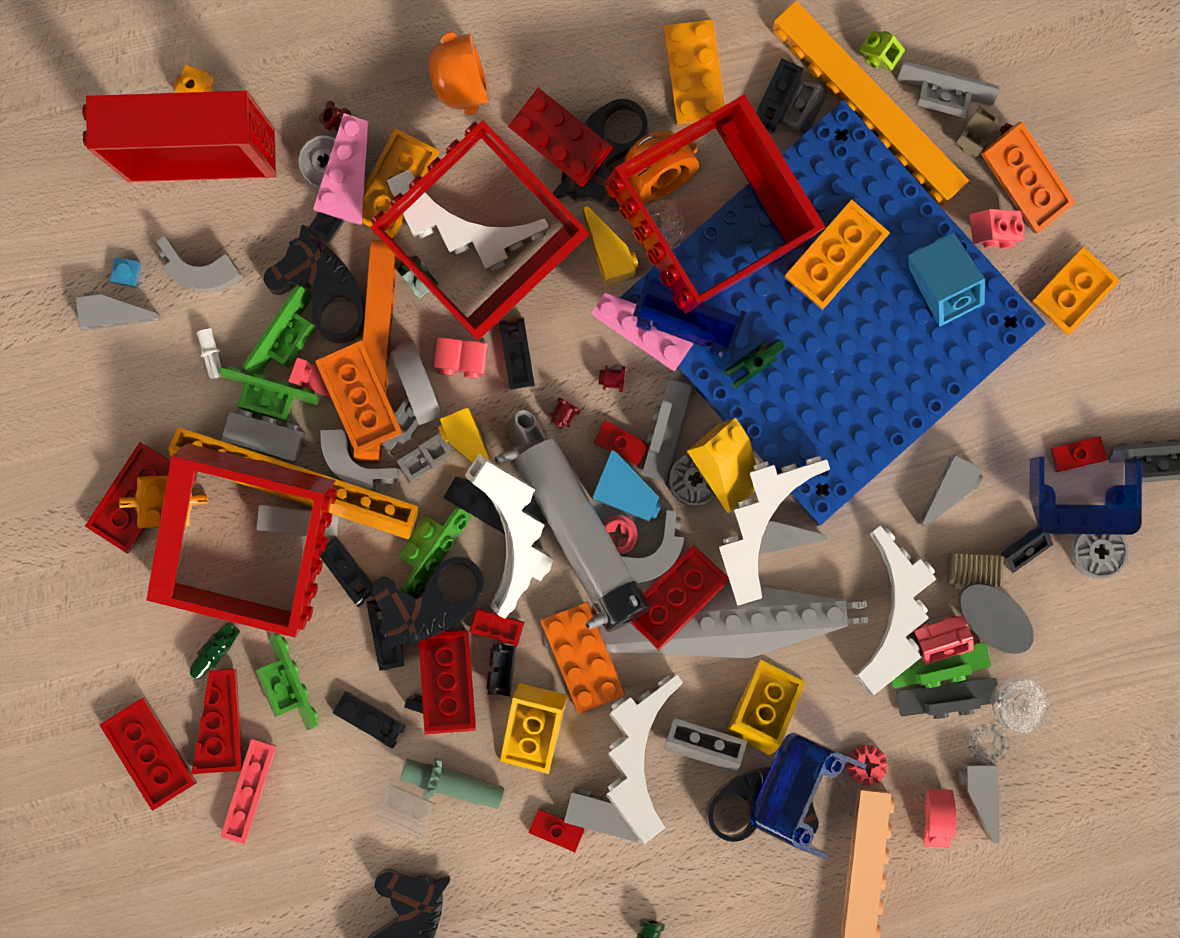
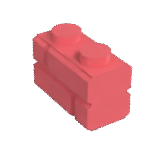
[914,615,974,665]

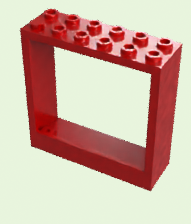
[82,90,276,182]
[605,94,825,314]
[370,120,590,341]
[146,443,338,638]

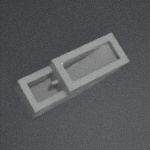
[256,505,340,539]

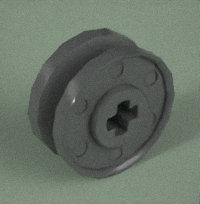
[668,454,716,506]

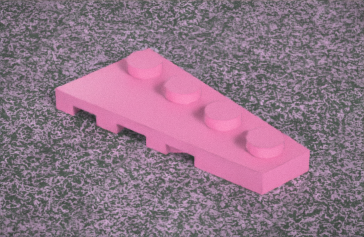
[313,113,368,226]
[591,293,703,372]

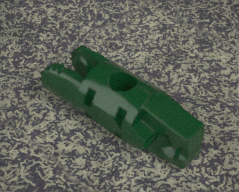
[723,339,786,390]
[189,621,240,679]

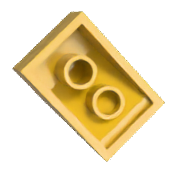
[583,206,639,287]
[438,408,492,463]
[687,418,756,513]
[725,659,805,755]
[500,683,568,774]

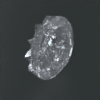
[968,723,1009,764]

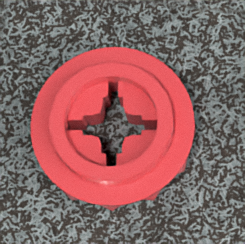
[602,515,638,555]
[847,745,888,786]

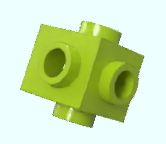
[859,30,905,70]

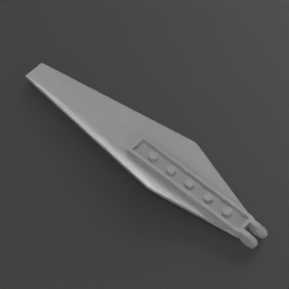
[544,585,868,658]

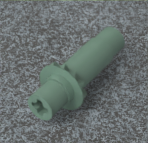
[400,758,504,809]

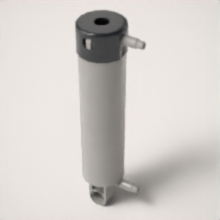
[494,410,650,632]

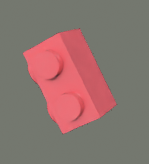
[969,209,1025,249]

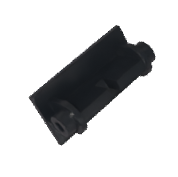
[485,643,516,697]

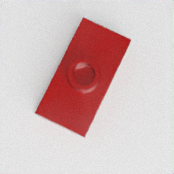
[593,421,648,466]
[1050,436,1107,473]
[469,608,525,646]
[529,808,585,852]

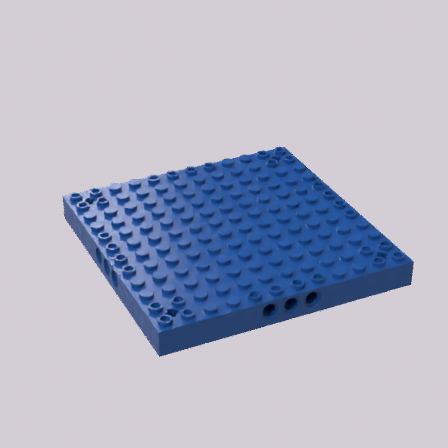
[619,100,1046,526]

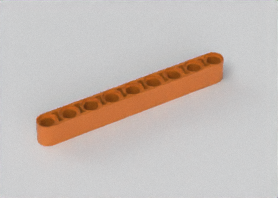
[354,240,398,463]

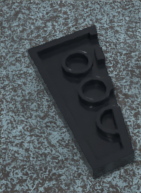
[443,476,546,534]

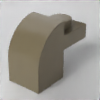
[954,106,1000,158]

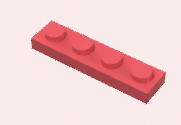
[220,738,277,844]

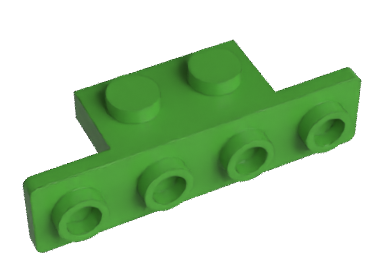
[242,285,316,375]
[219,366,319,422]
[398,506,472,598]
[255,633,318,730]
[891,642,991,689]

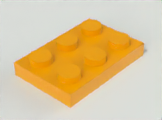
[1031,247,1121,336]

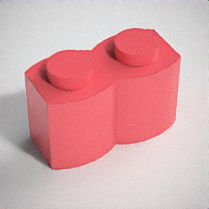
[434,338,489,379]

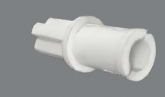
[196,328,222,379]

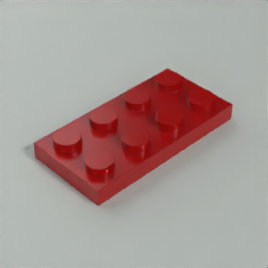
[508,87,614,187]
[85,442,171,553]
[630,545,730,651]
[418,630,476,735]
[99,697,197,811]

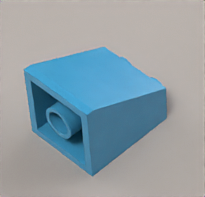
[908,233,985,327]
[592,451,662,522]

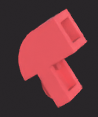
[923,789,956,848]

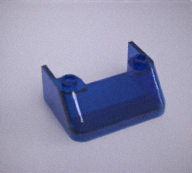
[632,276,746,358]
[1029,457,1142,535]
[750,733,867,859]

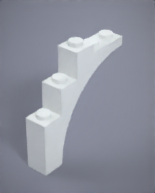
[387,169,549,272]
[465,454,554,619]
[719,456,830,606]
[855,525,936,695]
[606,675,683,845]

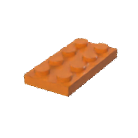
[980,122,1076,233]
[315,340,403,454]
[540,601,626,714]

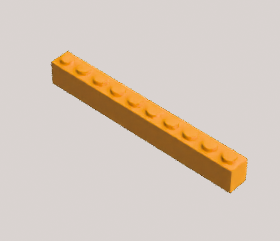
[772,0,969,205]
[168,427,418,540]

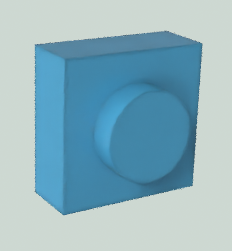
[110,257,141,287]

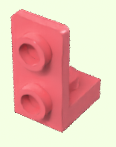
[289,358,331,398]

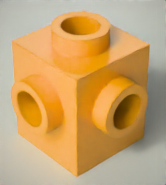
[174,64,214,93]

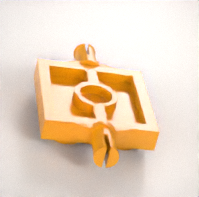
[119,476,208,528]

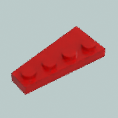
[191,668,243,774]

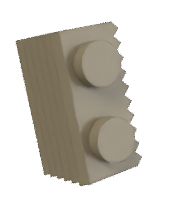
[947,553,1004,589]

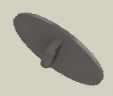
[959,583,1034,654]

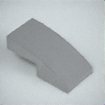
[396,433,453,484]

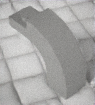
[156,236,244,293]
[390,340,443,425]
[320,429,400,490]
[622,510,684,583]

